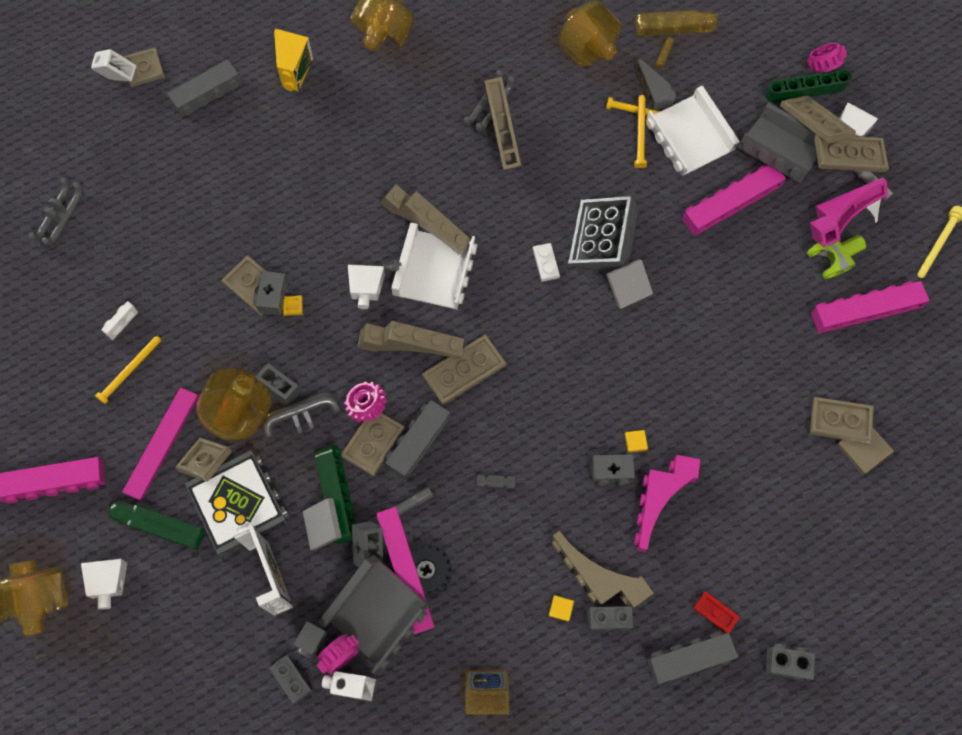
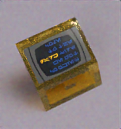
[466,670,509,715]

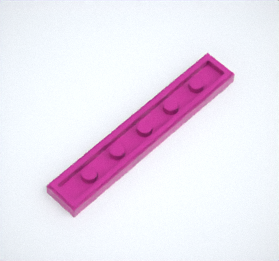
[122,388,199,501]
[376,507,435,634]

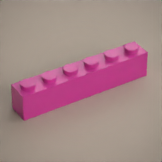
[682,164,786,236]
[811,281,930,333]
[0,457,106,503]

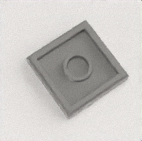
[606,259,653,309]
[303,498,342,550]

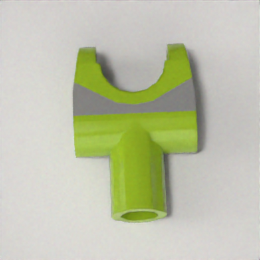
[807,235,866,280]

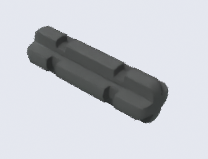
[383,260,402,272]
[476,475,515,488]

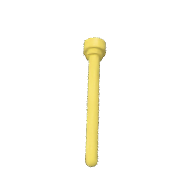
[917,206,962,278]

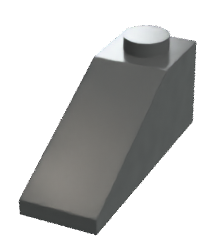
[635,59,676,111]

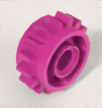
[807,43,847,73]
[344,381,387,423]
[317,634,360,675]

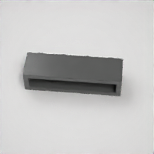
[167,59,241,117]
[385,400,451,480]
[647,631,738,685]

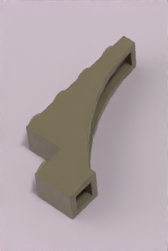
[485,77,521,170]
[380,184,471,255]
[357,321,464,359]
[551,531,654,609]

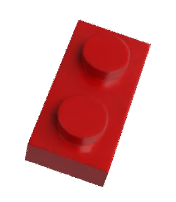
[693,591,740,634]

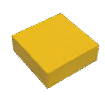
[283,295,303,316]
[624,430,648,453]
[549,595,574,622]

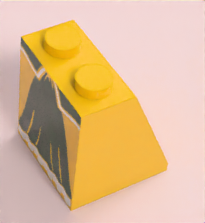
[274,29,313,91]

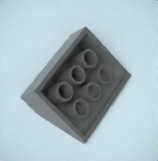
[568,196,639,272]

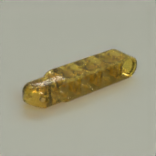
[634,10,719,37]

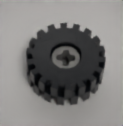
[410,544,452,598]

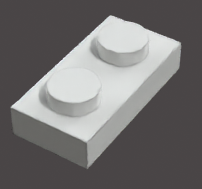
[533,243,560,282]
[101,301,138,340]

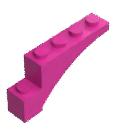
[810,178,888,247]
[634,455,700,553]

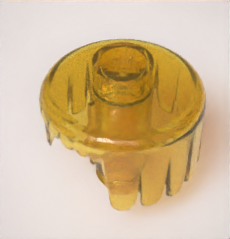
[350,0,415,52]
[558,0,623,67]
[196,368,272,441]
[0,559,68,636]

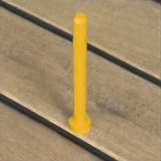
[634,95,647,168]
[606,97,661,116]
[95,336,161,404]

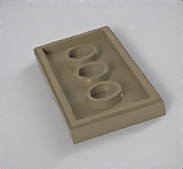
[780,95,856,143]
[814,134,889,172]
[422,334,507,405]

